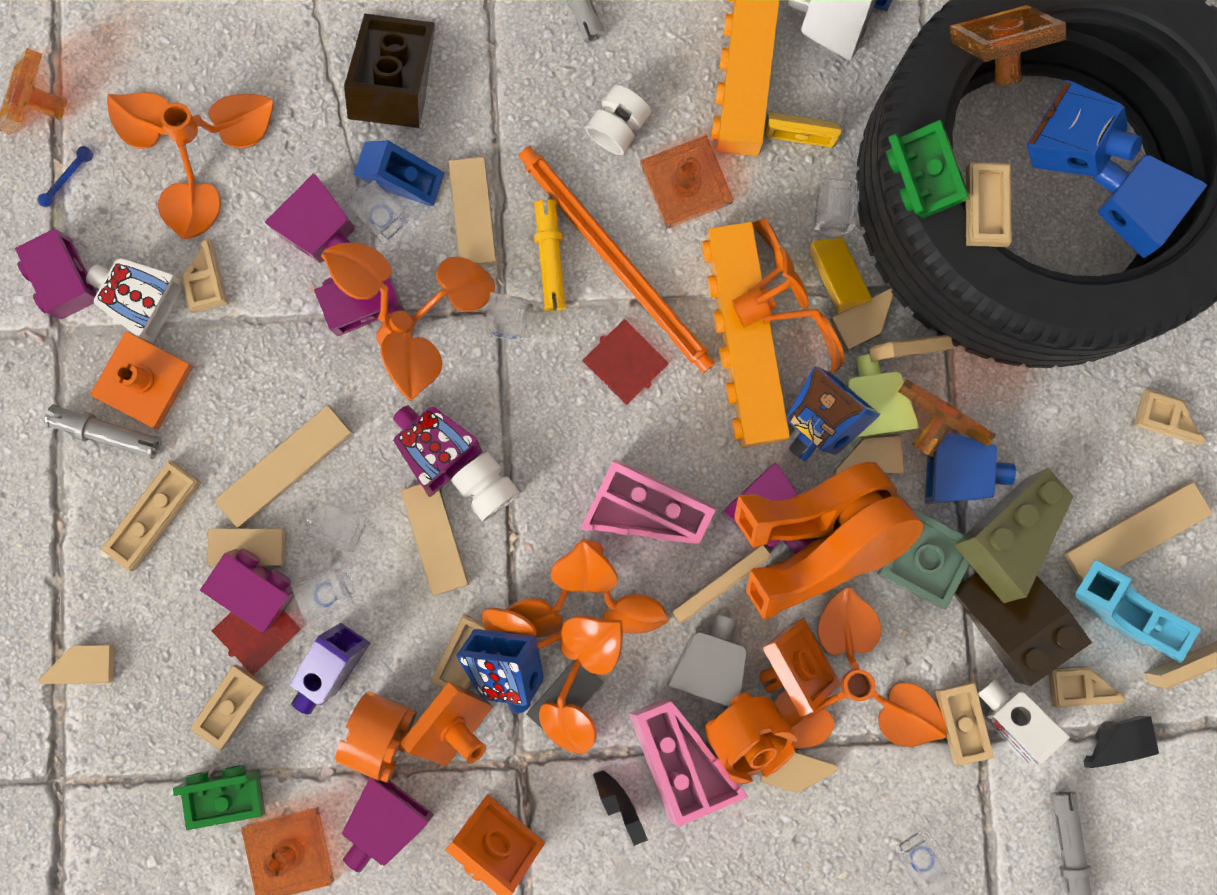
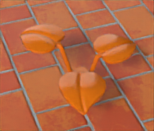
[107,92,274,239]
[731,218,844,373]
[321,243,495,401]
[506,538,670,637]
[774,587,947,749]
[482,607,623,754]

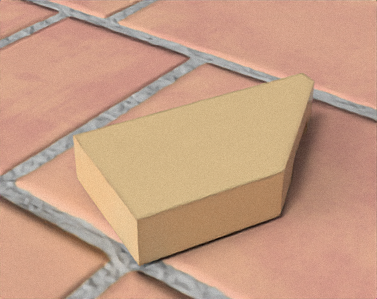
[181,239,228,314]
[830,288,893,352]
[1134,389,1206,446]
[833,436,904,475]
[39,644,114,684]
[1049,666,1126,708]
[759,751,838,793]

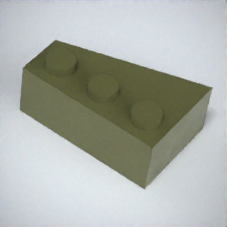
[954,468,1074,603]

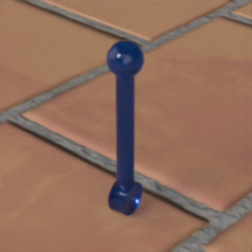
[37,146,93,207]

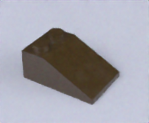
[344,13,435,128]
[954,572,1092,686]

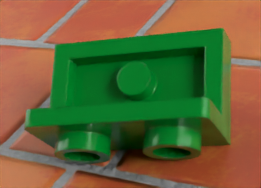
[886,120,970,218]
[173,765,265,830]

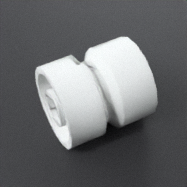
[585,85,651,156]
[451,452,520,522]

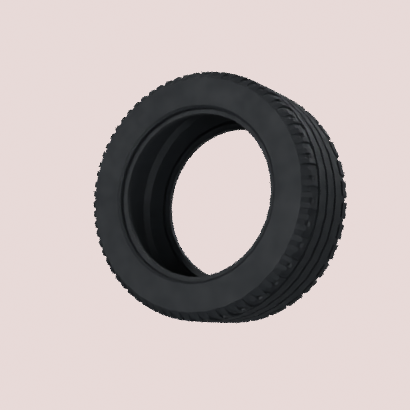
[856,0,1217,368]

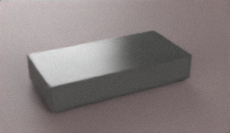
[526,660,604,729]

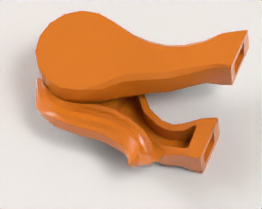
[734,462,924,620]

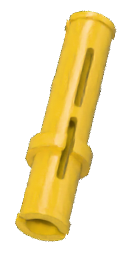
[533,199,567,311]

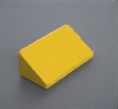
[764,112,841,148]
[809,238,872,314]

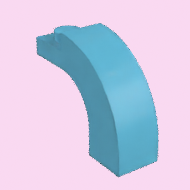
[1075,560,1201,663]

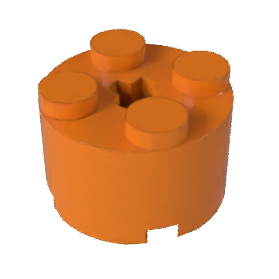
[335,691,417,783]
[704,692,797,784]

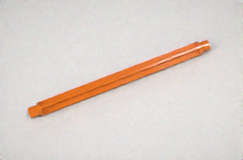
[518,146,715,374]

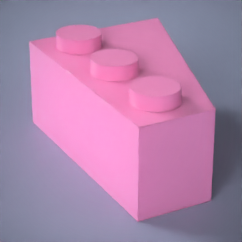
[581,459,716,544]
[629,699,748,827]

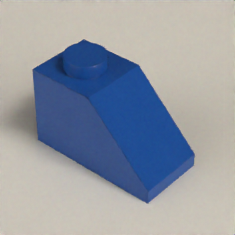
[353,140,445,206]

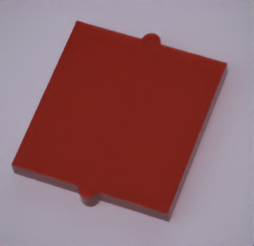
[582,319,669,406]
[211,610,301,675]

